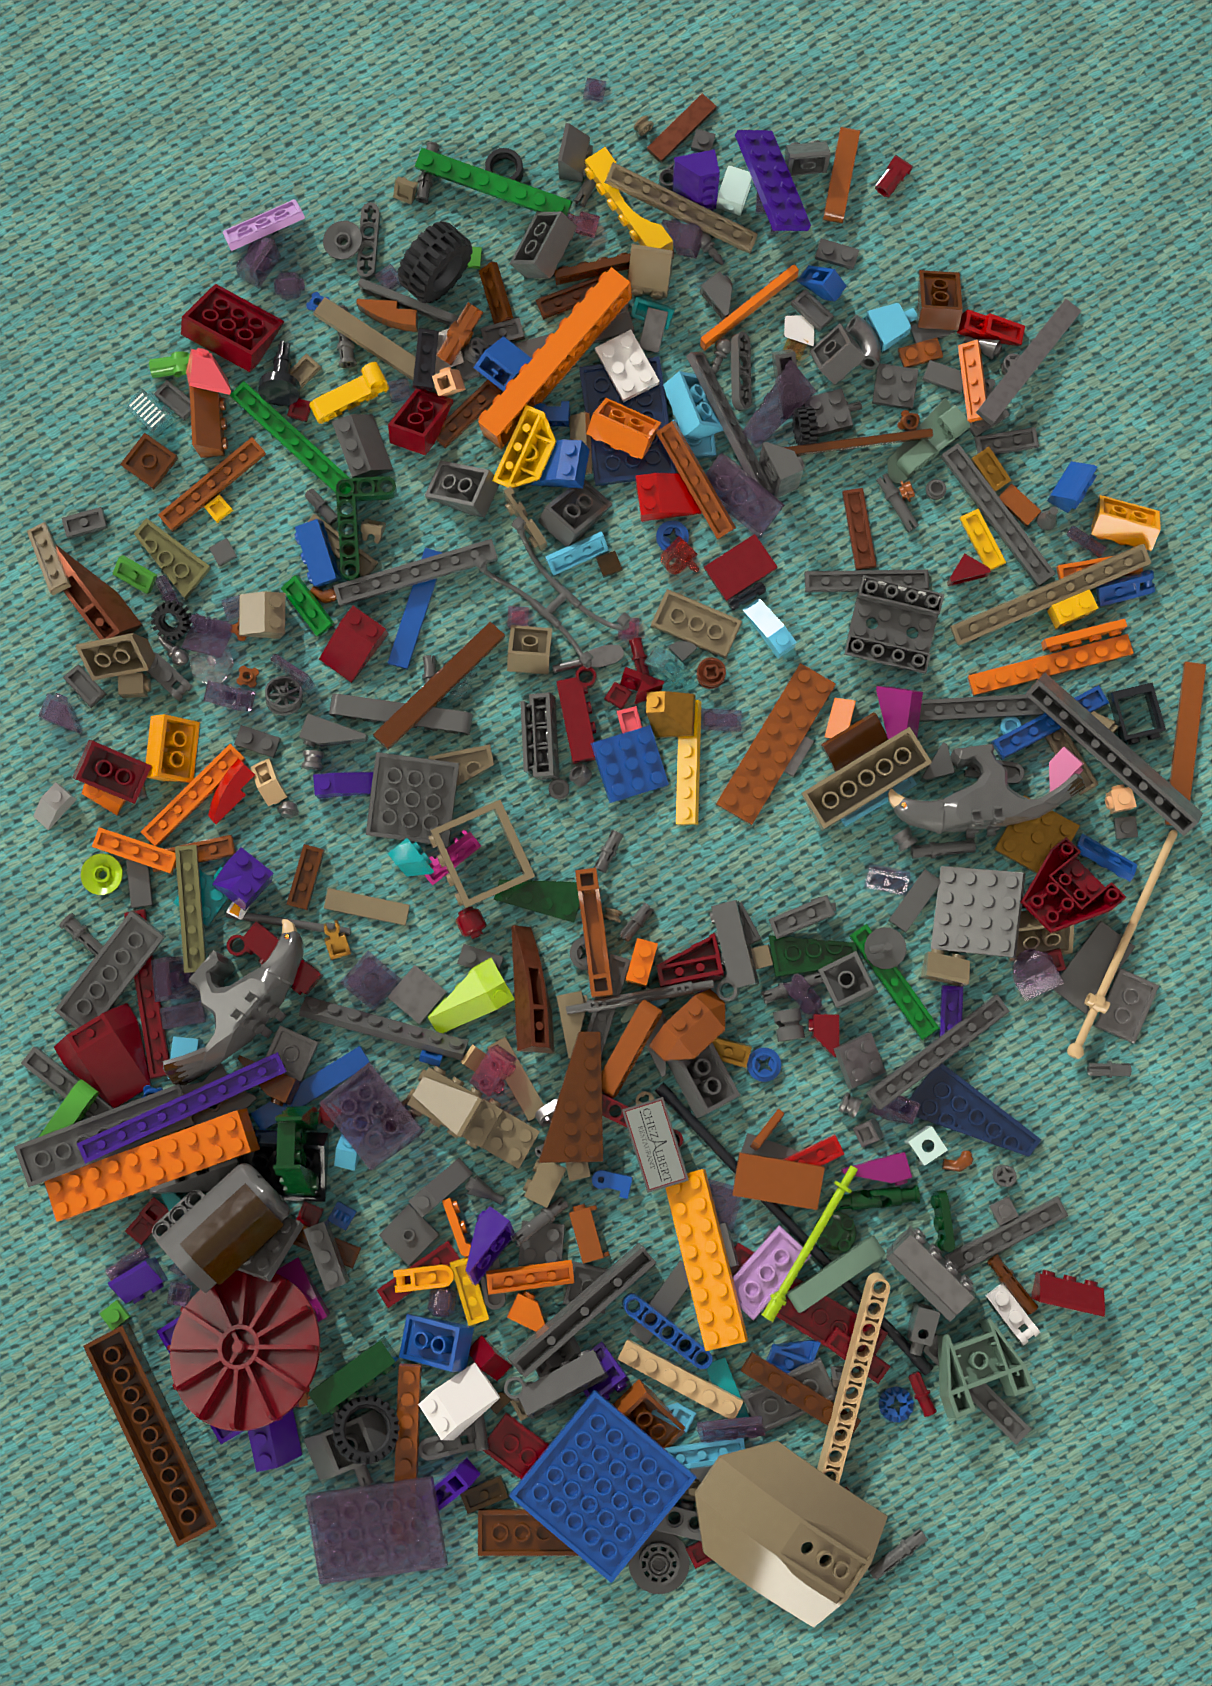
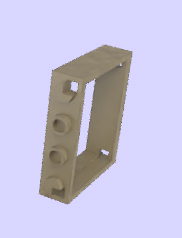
[428,800,535,909]

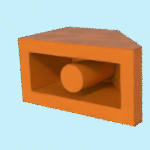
[507,1290,546,1332]

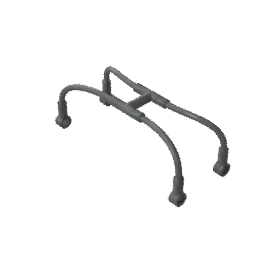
[474,516,631,668]

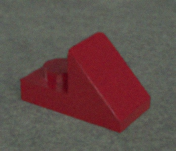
[620,667,665,704]

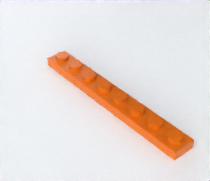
[967,634,1134,696]

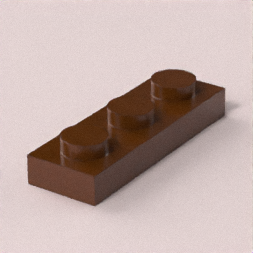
[479,261,513,324]
[286,844,325,911]

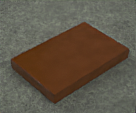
[821,712,889,772]

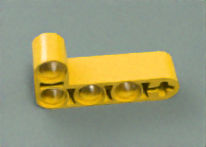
[309,362,389,424]

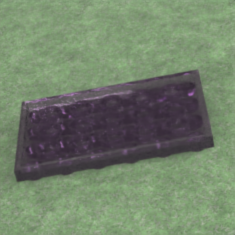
[305,1476,448,1584]

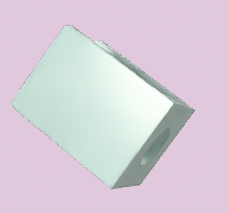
[716,166,752,216]
[904,1126,947,1166]

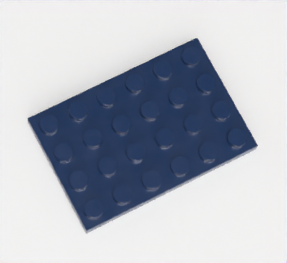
[579,356,676,486]

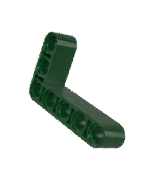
[336,476,397,581]

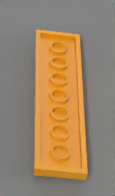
[665,1169,748,1351]

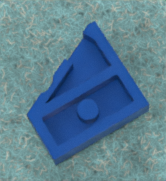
[767,1340,821,1373]

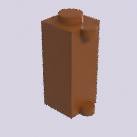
[569,1203,610,1264]

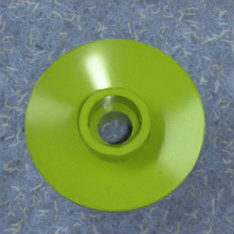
[80,853,123,895]

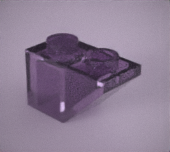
[662,219,703,259]

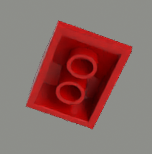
[636,473,702,522]

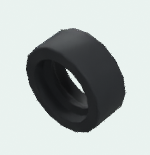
[485,148,523,182]

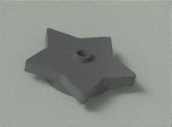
[181,1063,257,1129]

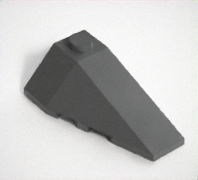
[148,1158,238,1194]

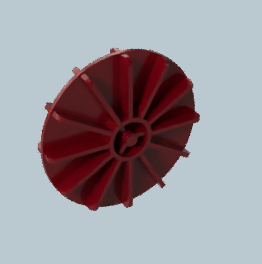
[167,1270,323,1431]

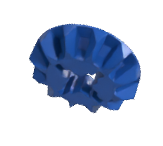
[656,521,689,553]
[747,1048,781,1082]
[879,1387,914,1423]

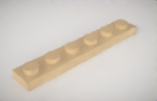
[617,1339,744,1421]

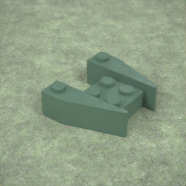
[937,1319,1035,1419]

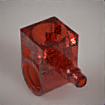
[660,536,700,575]

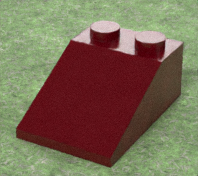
[388,389,453,456]
[319,605,389,683]
[72,740,152,804]

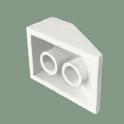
[418,1363,500,1440]

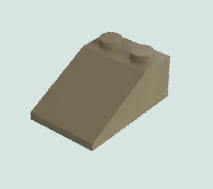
[628,244,673,300]

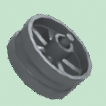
[265,676,303,716]

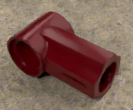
[875,155,913,198]

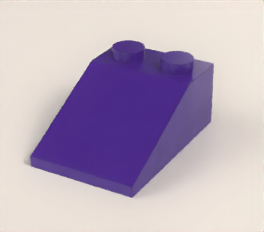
[466,1206,515,1286]

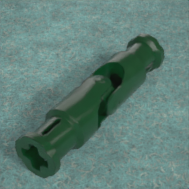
[832,1185,920,1212]

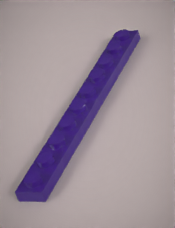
[77,1052,287,1164]

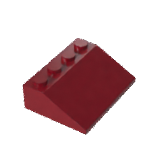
[181,284,284,372]

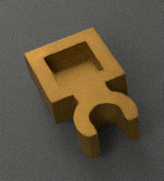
[324,920,351,960]

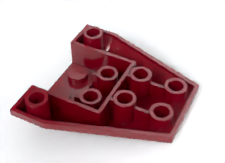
[1021,837,1127,933]
[54,1003,152,1108]

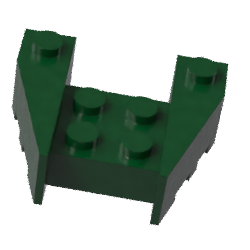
[274,1106,321,1196]

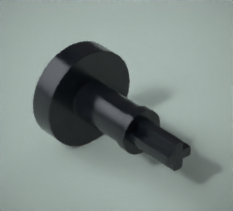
[258,341,300,406]

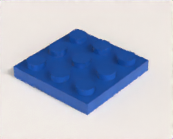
[591,725,669,803]

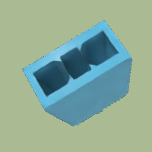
[865,303,918,352]

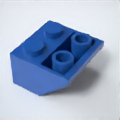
[473,336,532,391]
[1047,461,1097,513]

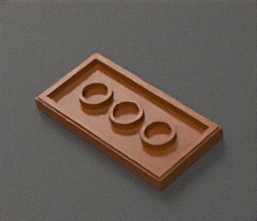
[732,1152,825,1210]

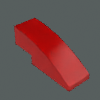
[957,309,1025,346]
[208,758,255,824]

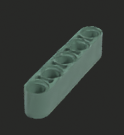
[786,1235,886,1313]

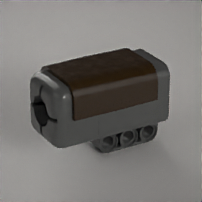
[152,1163,289,1294]

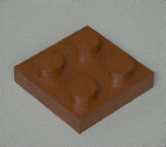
[120,433,178,490]

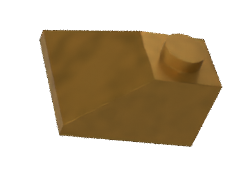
[646,691,695,738]

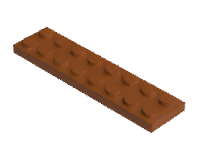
[716,663,836,826]

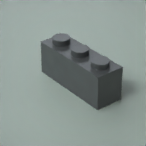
[304,1220,350,1291]

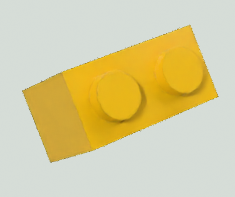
[1047,589,1098,629]

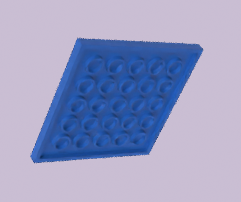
[509,1390,697,1583]

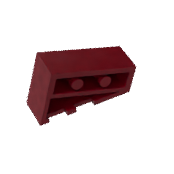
[656,932,723,987]

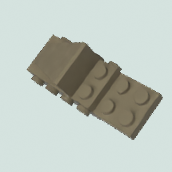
[407,1066,540,1169]

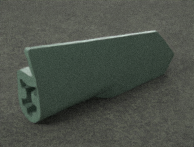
[887,398,971,484]

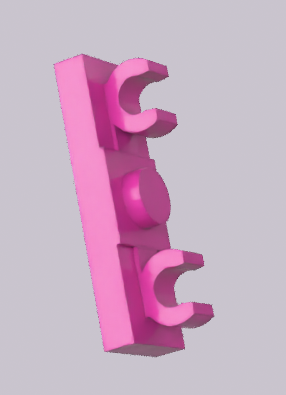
[424,830,481,885]

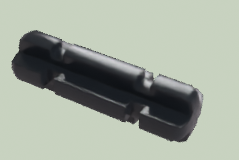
[727,582,766,610]

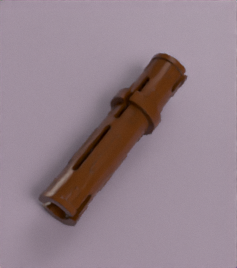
[987,1254,1039,1315]

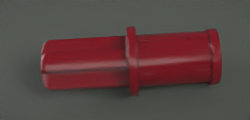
[629,637,650,676]
[908,1372,937,1417]

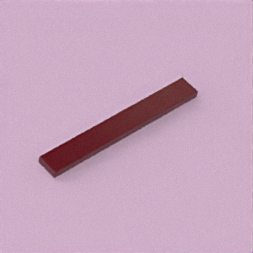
[124,909,170,1079]

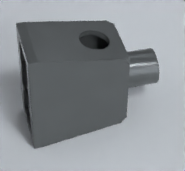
[907,1302,940,1356]

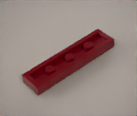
[377,1240,460,1308]

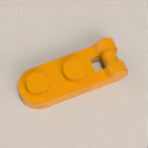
[393,1264,454,1293]

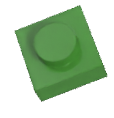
[99,1300,131,1331]

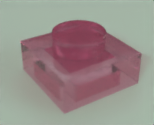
[618,618,639,640]

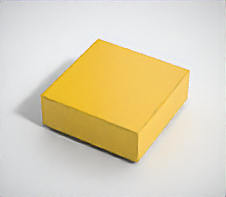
[204,494,233,523]

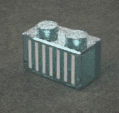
[125,389,174,439]

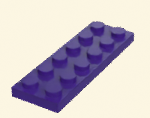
[735,130,811,231]

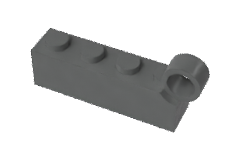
[710,900,759,1001]
[504,1350,609,1419]

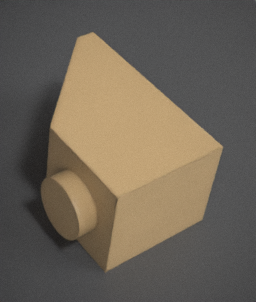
[251,758,287,807]

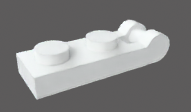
[985,1283,1040,1346]

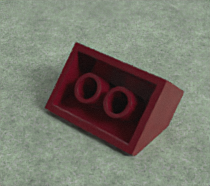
[1031,1270,1105,1317]

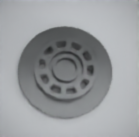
[628,1531,690,1594]

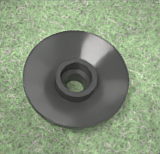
[323,221,362,260]

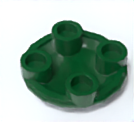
[814,1211,857,1254]

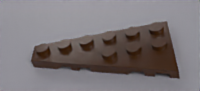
[538,1032,603,1163]

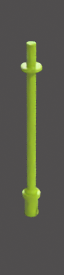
[761,1165,858,1322]

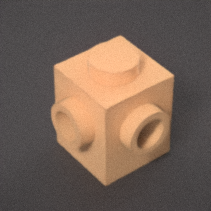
[432,367,466,396]
[1105,784,1137,814]

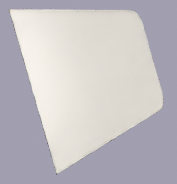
[784,315,814,346]

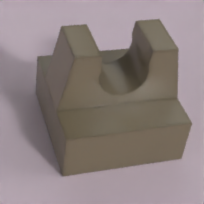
[393,176,418,204]
[361,519,386,544]

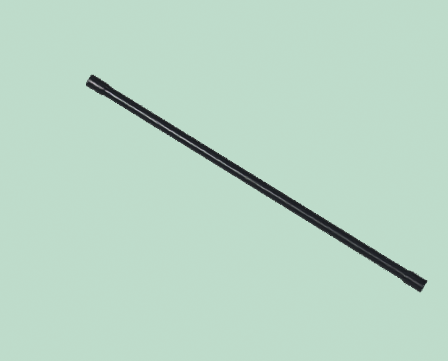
[655,1082,933,1376]

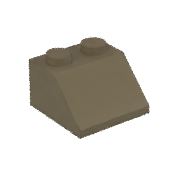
[239,591,285,639]
[507,625,552,674]
[920,949,970,987]

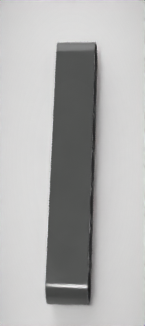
[329,694,473,735]

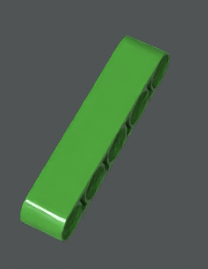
[39,1079,99,1137]

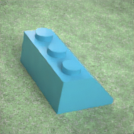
[663,371,724,440]

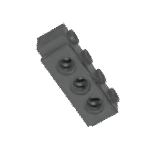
[520,692,560,780]

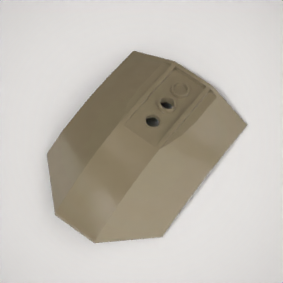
[694,1440,888,1628]

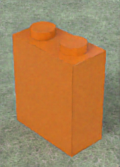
[626,938,658,988]

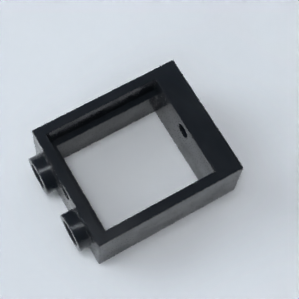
[1107,682,1166,745]

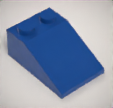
[525,439,590,489]
[399,1314,474,1372]

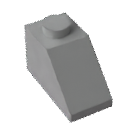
[33,782,77,830]

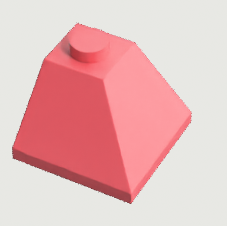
[186,348,231,395]

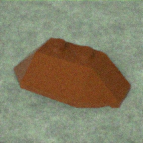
[649,989,725,1061]

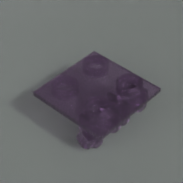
[181,613,232,658]

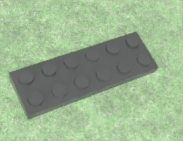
[54,910,166,1028]

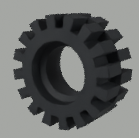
[792,406,818,445]
[151,600,192,640]

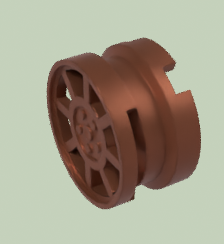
[696,657,726,689]

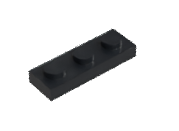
[412,328,439,391]

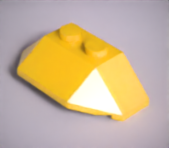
[492,405,557,489]

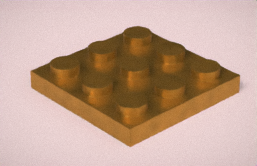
[994,795,1080,874]

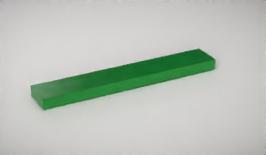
[849,924,940,1041]

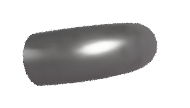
[846,315,881,370]

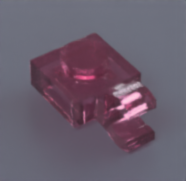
[568,211,600,238]

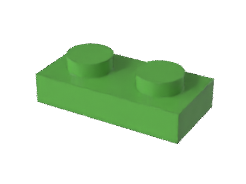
[113,555,157,594]

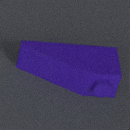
[313,772,373,799]
[417,1457,480,1519]

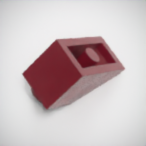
[808,1014,839,1058]

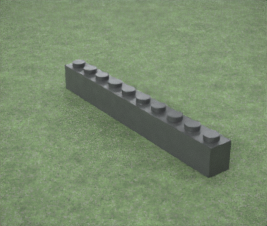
[1025,673,1203,836]

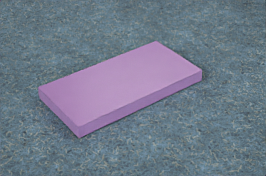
[223,199,305,251]
[733,1225,812,1320]

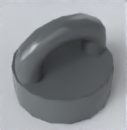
[569,764,592,787]

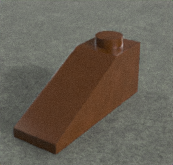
[238,1055,301,1107]

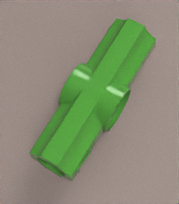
[149,351,211,378]

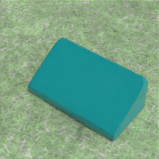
[630,296,676,330]

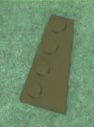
[134,518,211,600]

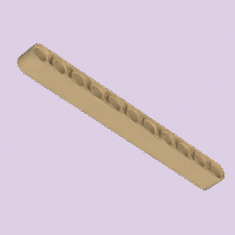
[817,1273,890,1484]

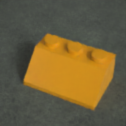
[1091,495,1161,551]
[145,714,200,783]

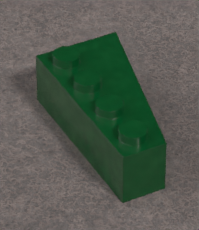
[308,1336,399,1415]

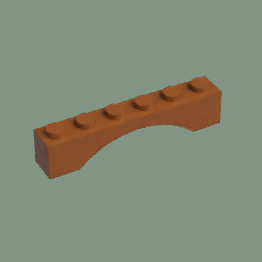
[575,868,613,999]

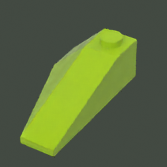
[428,958,514,1033]

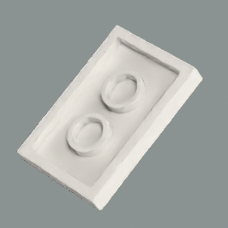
[595,330,660,403]

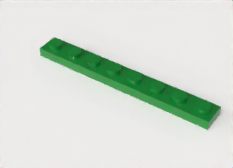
[415,147,572,217]
[230,381,351,494]

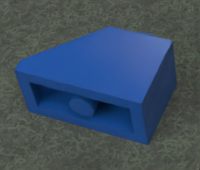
[797,265,847,302]

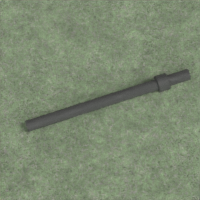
[226,909,351,936]

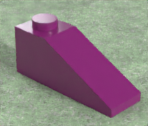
[841,1152,912,1186]

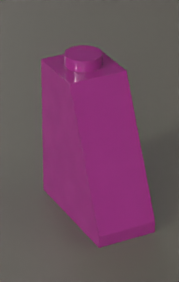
[876,686,923,739]

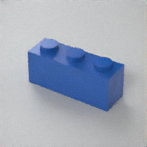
[294,519,342,587]

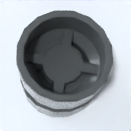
[773,1008,805,1042]

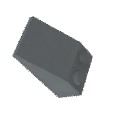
[425,460,499,518]
[538,480,612,547]

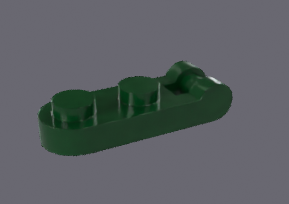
[930,1190,955,1252]

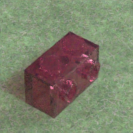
[469,1044,518,1097]

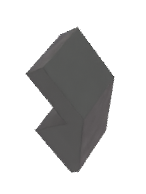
[535,1336,581,1378]

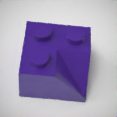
[212,847,274,911]

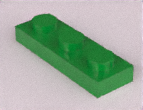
[281,575,334,636]

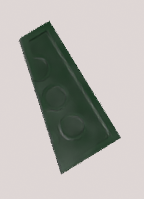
[494,879,580,923]
[768,935,857,978]

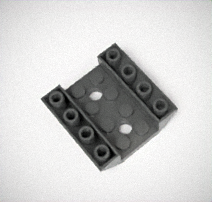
[844,575,944,674]

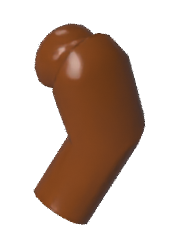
[310,586,337,604]
[942,1150,973,1172]

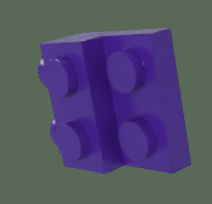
[583,1341,630,1401]

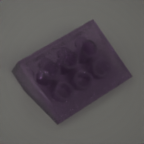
[319,1062,426,1170]

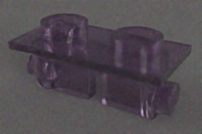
[783,974,822,1014]

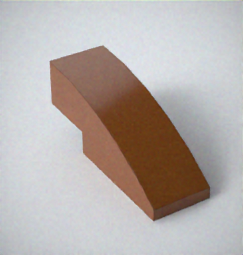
[356,299,419,332]

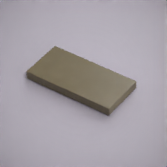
[650,589,742,659]

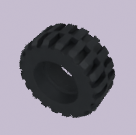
[397,221,473,303]

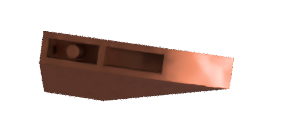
[55,544,143,640]
[511,925,554,1053]

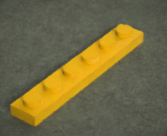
[676,700,701,825]

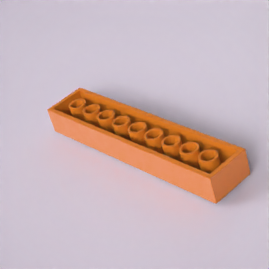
[478,267,632,449]
[44,1108,260,1222]

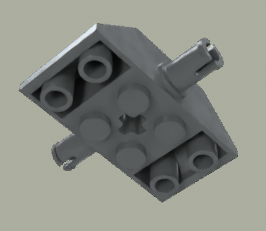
[304,1402,396,1488]

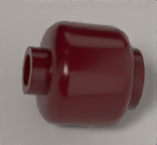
[456,906,487,939]

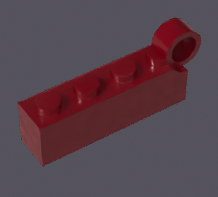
[556,666,597,765]
[227,921,324,995]

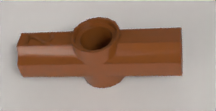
[436,302,484,365]

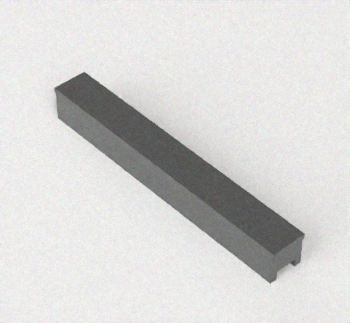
[507,1243,656,1378]

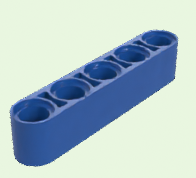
[622,1293,712,1369]

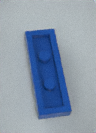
[1076,833,1137,882]

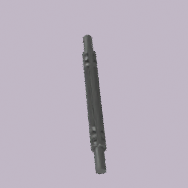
[566,980,714,1015]

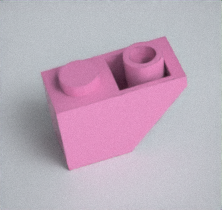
[1049,747,1084,792]

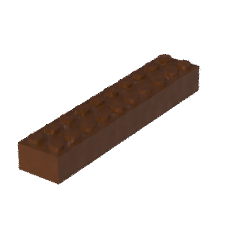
[83,1323,222,1547]

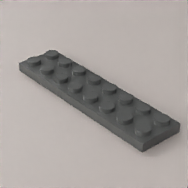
[14,1084,195,1188]

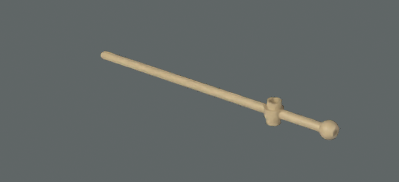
[1067,830,1178,1059]

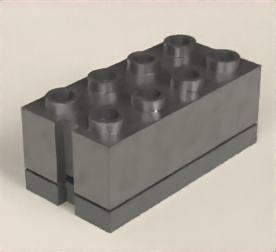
[886,1226,975,1321]

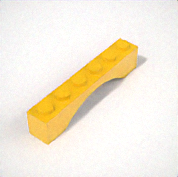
[584,147,673,250]

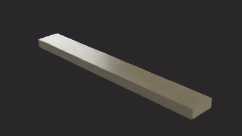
[604,162,758,253]

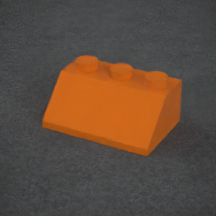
[586,398,661,459]

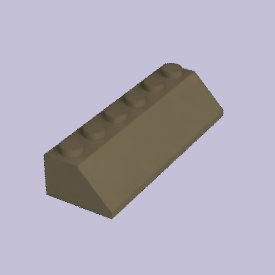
[801,727,932,831]

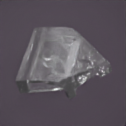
[189,645,234,692]

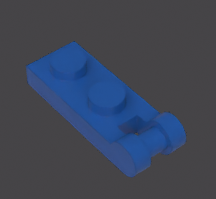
[1096,570,1155,607]

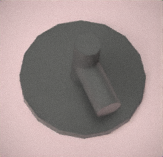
[864,927,906,969]

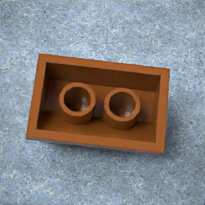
[189,386,228,458]

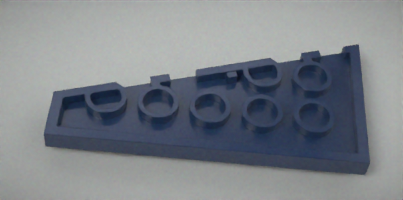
[899,1063,1042,1157]

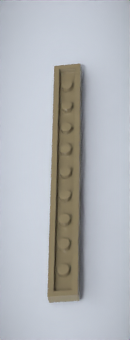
[950,544,1151,646]

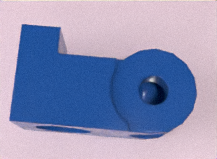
[533,401,570,427]
[592,1170,633,1199]

